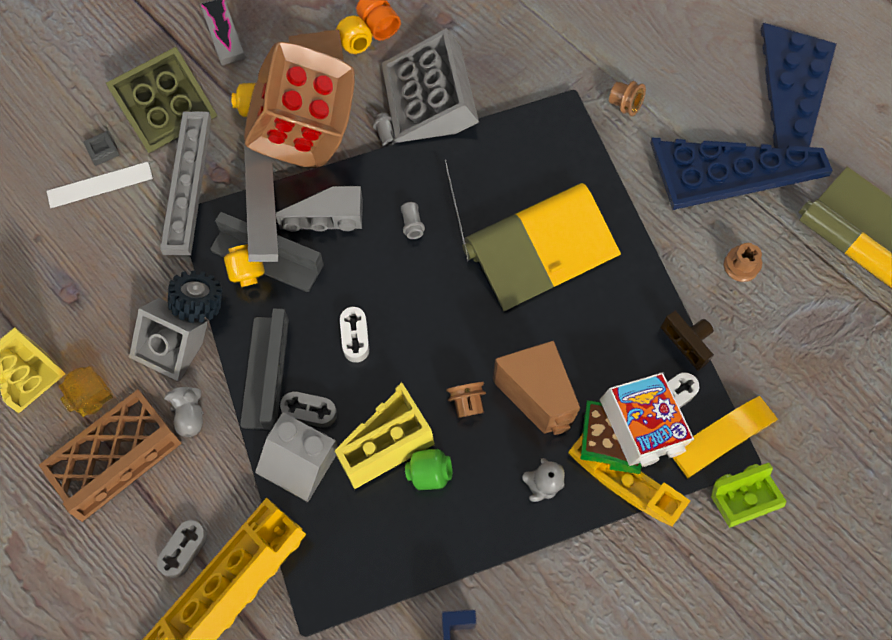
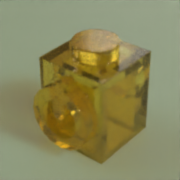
[59,366,114,417]

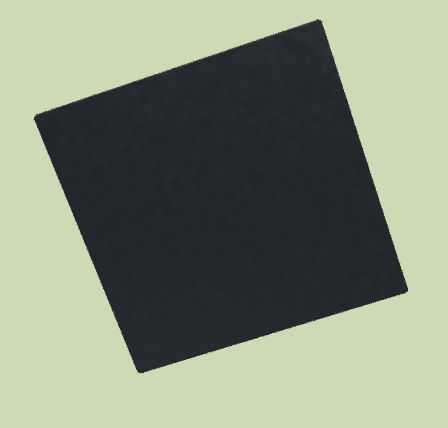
[190,90,761,637]

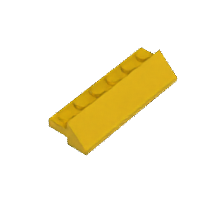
[143,498,306,640]

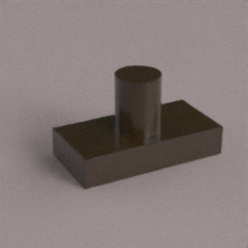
[660,310,714,371]

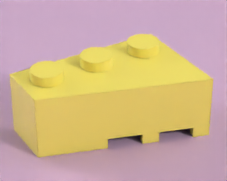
[334,382,435,489]

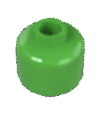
[405,449,452,490]

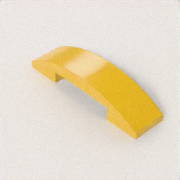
[673,396,778,478]
[569,434,691,527]

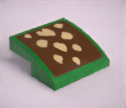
[580,400,641,474]

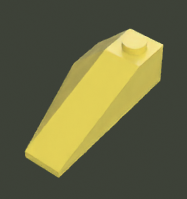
[0,328,66,413]

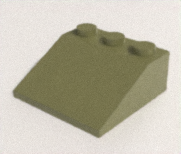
[106,47,218,154]

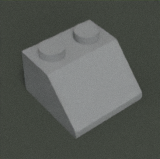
[129,298,208,381]
[255,412,338,502]

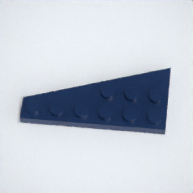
[760,22,837,149]
[650,137,833,210]

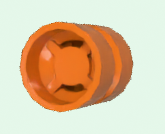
[356,0,401,41]

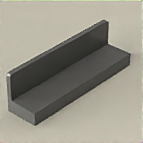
[210,212,324,292]
[240,309,289,430]

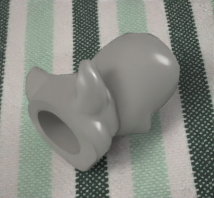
[164,387,204,437]
[523,458,565,502]

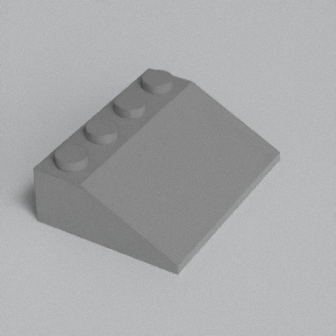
[381,28,479,142]

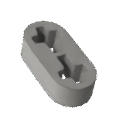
[280,392,337,428]
[157,520,207,578]

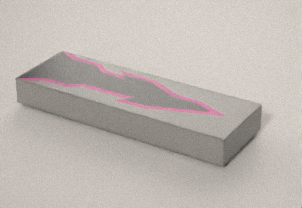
[200,0,246,66]

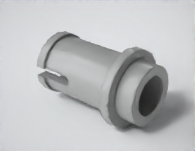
[372,113,398,147]
[401,202,425,239]

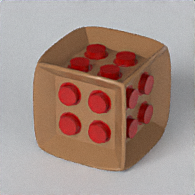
[244,42,355,168]

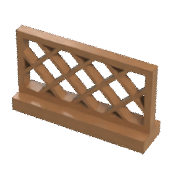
[39,389,182,522]

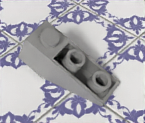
[276,186,363,232]

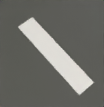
[445,159,468,260]
[47,162,153,209]

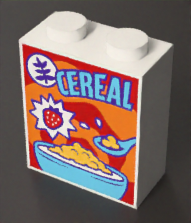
[600,373,694,467]

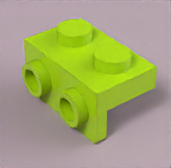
[711,463,787,528]

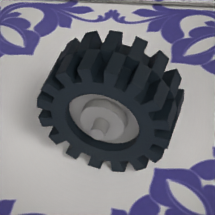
[168,271,222,323]

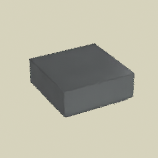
[83,131,120,166]

